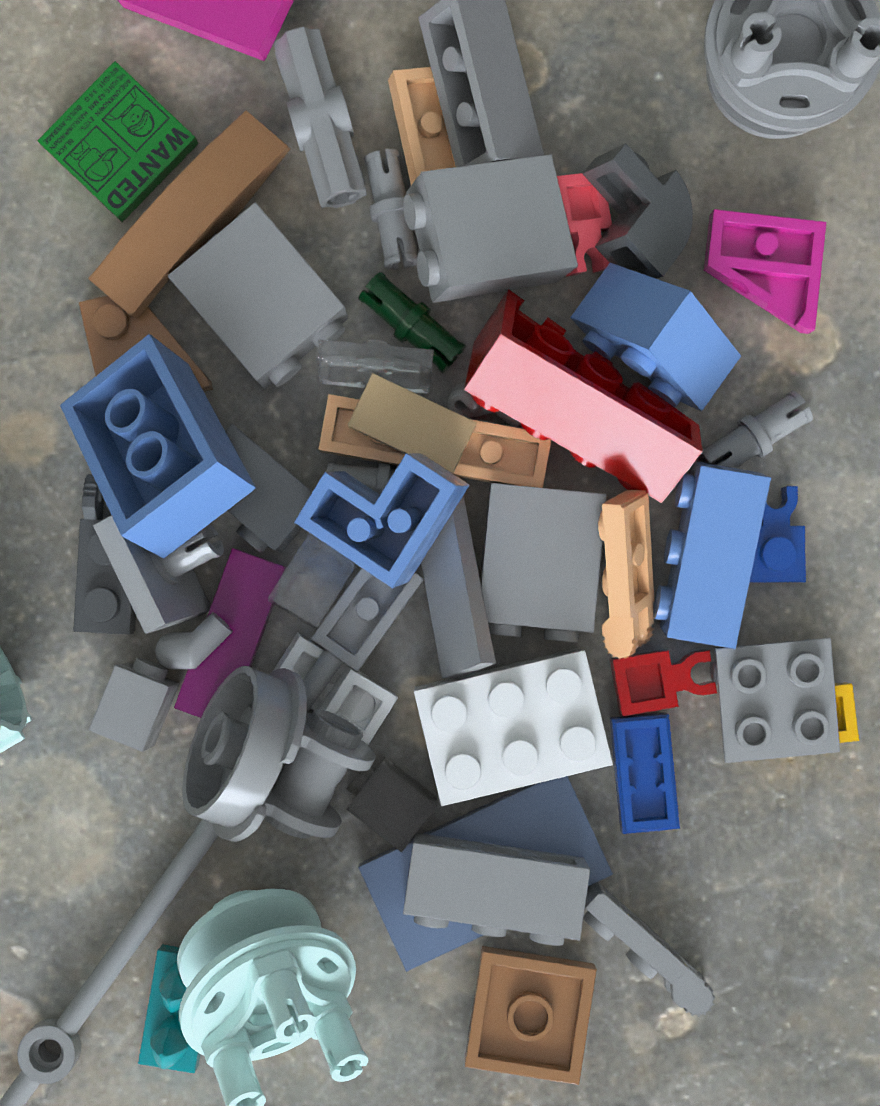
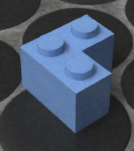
[570,263,741,411]
[294,453,470,588]

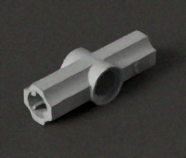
[274,26,367,208]

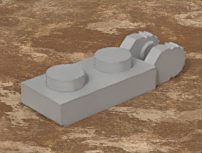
[583,882,715,1017]

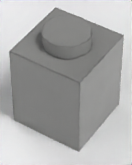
[89,657,180,752]

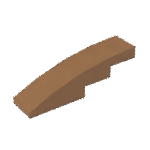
[88,110,290,318]

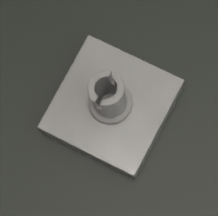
[93,515,224,634]

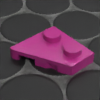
[703,209,827,334]

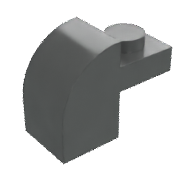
[583,143,693,279]

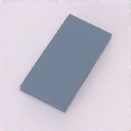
[358,776,613,972]

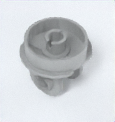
[182,666,376,842]

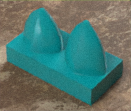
[138,944,200,1074]

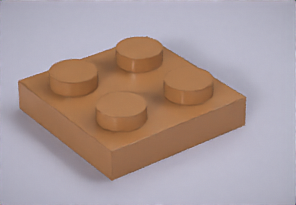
[464,946,597,1085]

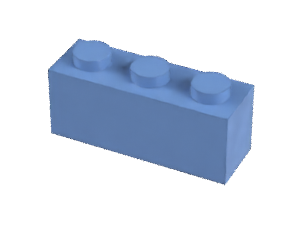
[653,461,771,649]

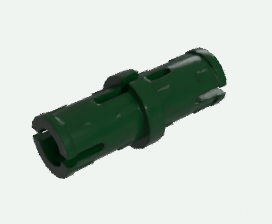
[358,272,466,373]

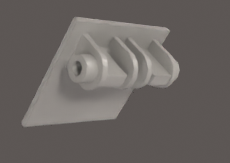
[710,637,840,763]

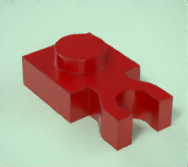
[610,649,717,716]

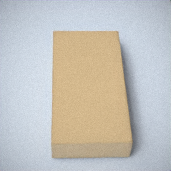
[348,373,477,474]

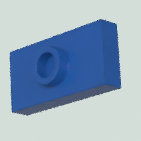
[610,712,680,834]

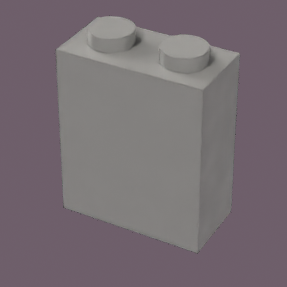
[403,154,578,303]
[168,202,349,390]
[480,483,607,642]

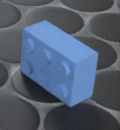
[60,334,256,559]

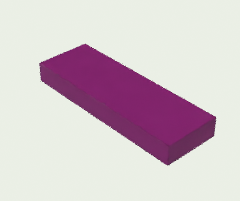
[174,548,287,718]

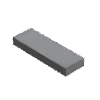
[421,497,496,679]

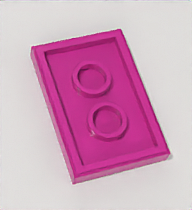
[118,0,294,61]

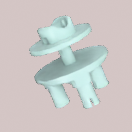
[177,889,368,1106]

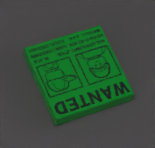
[37,61,199,223]

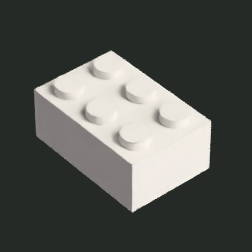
[414,648,613,806]

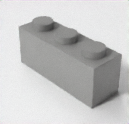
[418,0,544,167]
[403,833,590,946]

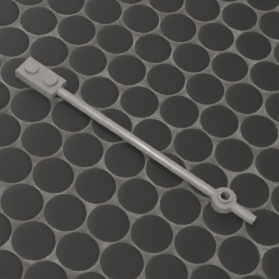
[0,568,424,1106]

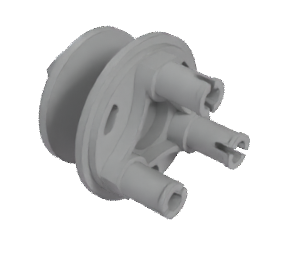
[704,0,880,139]

